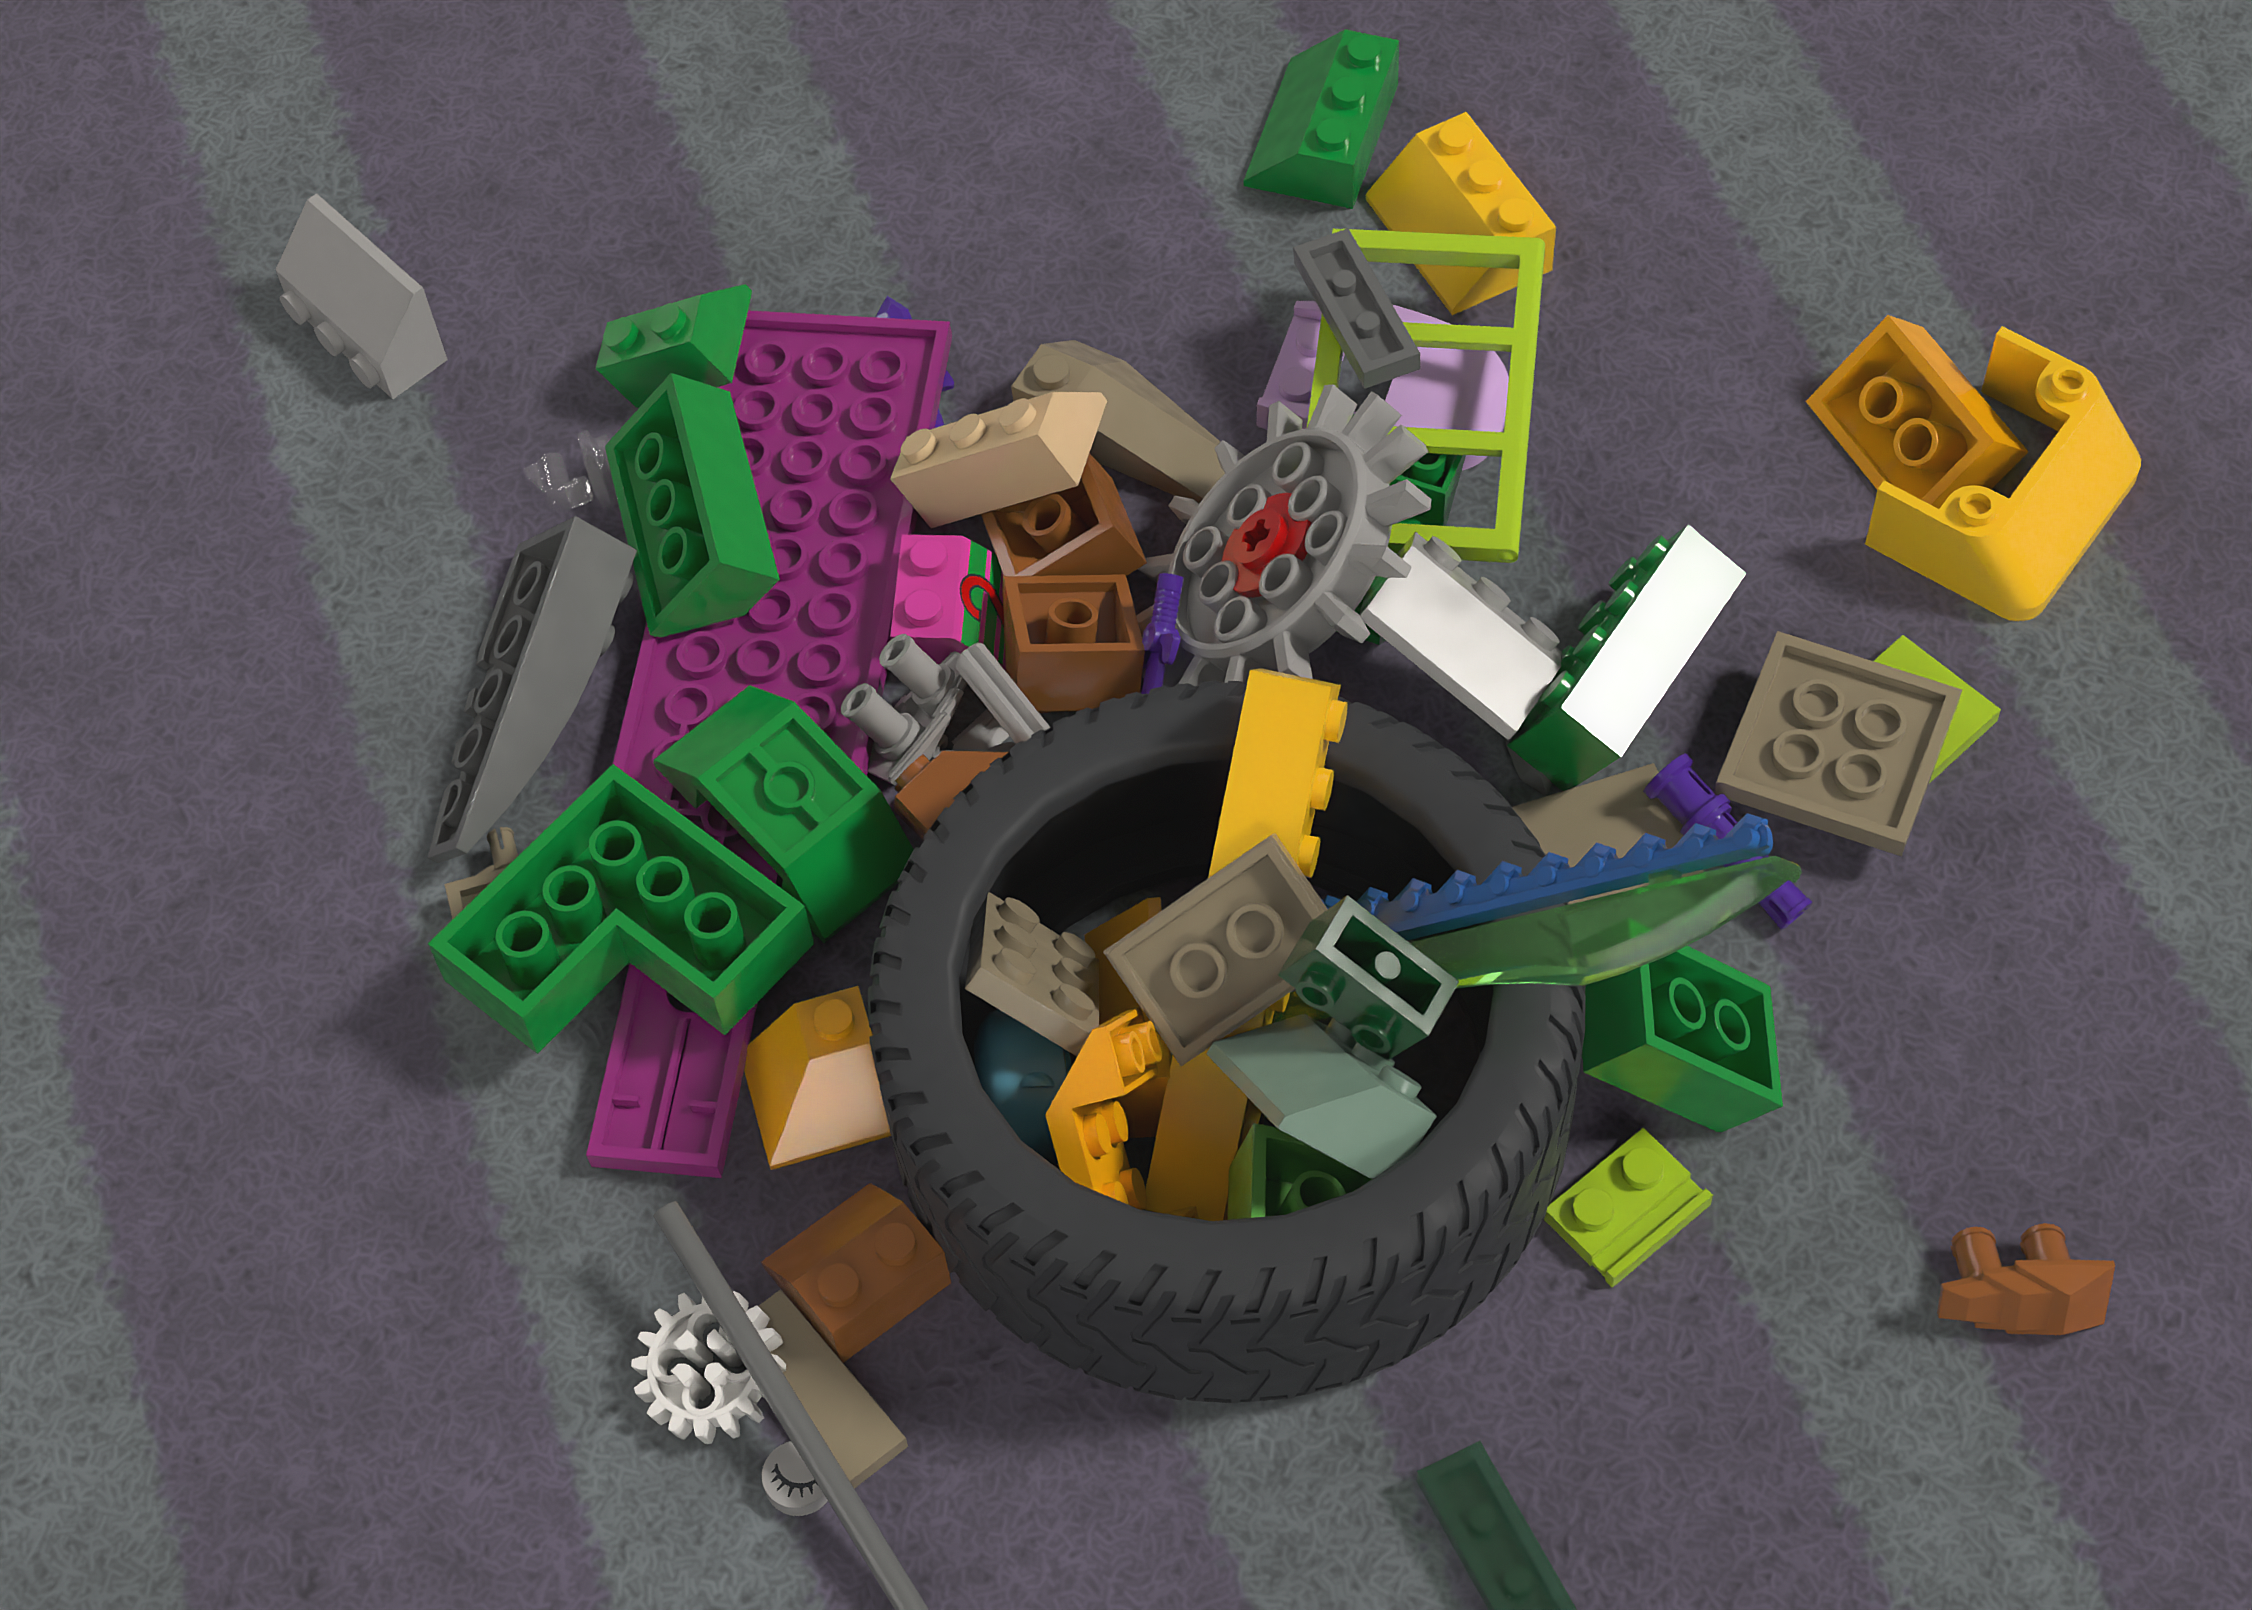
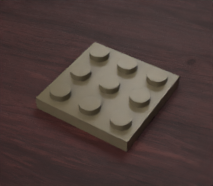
[1714,631,1962,857]

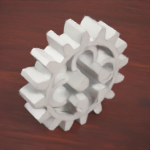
[631,1291,786,1444]

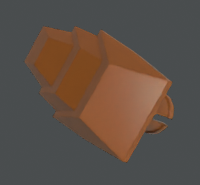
[1937,1223,2115,1335]

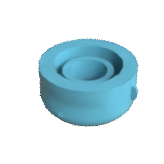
[974,1009,1073,1164]

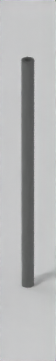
[653,1201,929,1610]

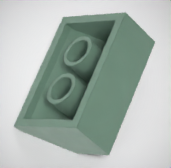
[1206,1013,1437,1179]

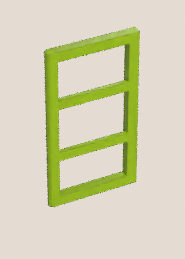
[1307,228,1545,563]

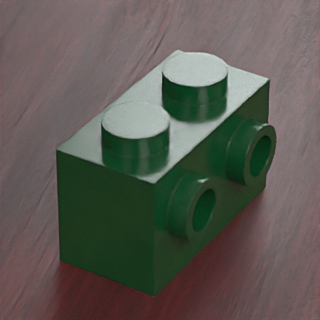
[1278,895,1459,1059]

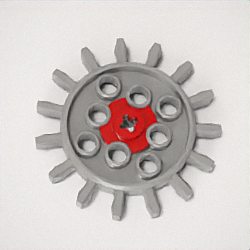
[1136,384,1432,687]

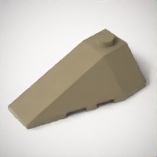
[1011,340,1225,504]

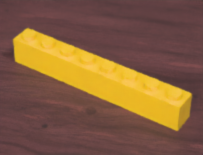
[1144,668,1348,1221]

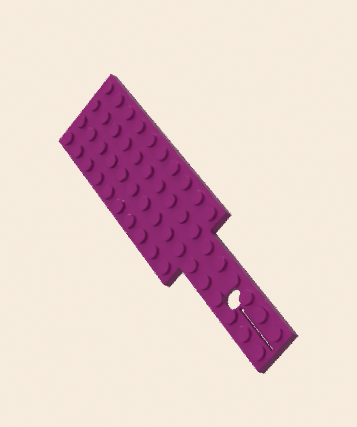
[586,310,952,1178]

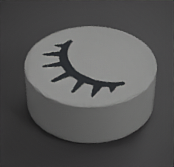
[762,1441,828,1516]

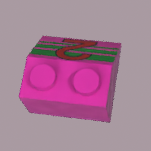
[890,534,1006,671]

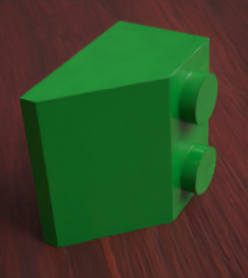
[595,284,752,408]

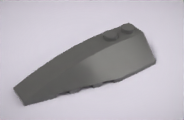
[427,516,637,863]

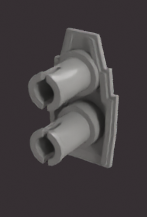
[841,634,968,785]

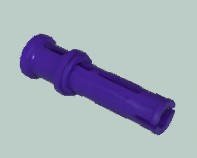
[1643,753,1813,931]

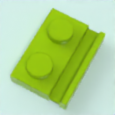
[1544,1128,1713,1288]

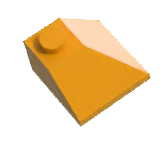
[744,986,891,1170]

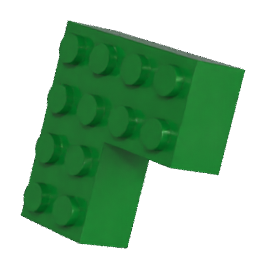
[428,764,814,1054]

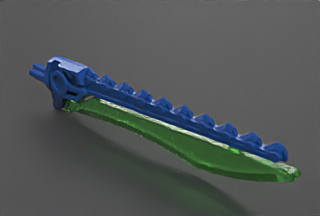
[1272,813,1802,1023]

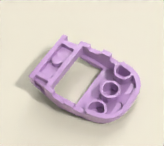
[1257,301,1509,471]

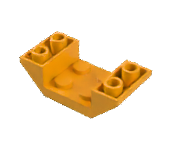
[1045,1006,1199,1219]

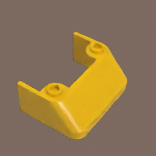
[1865,326,2141,621]

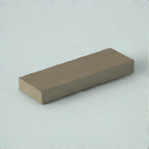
[758,1289,908,1489]

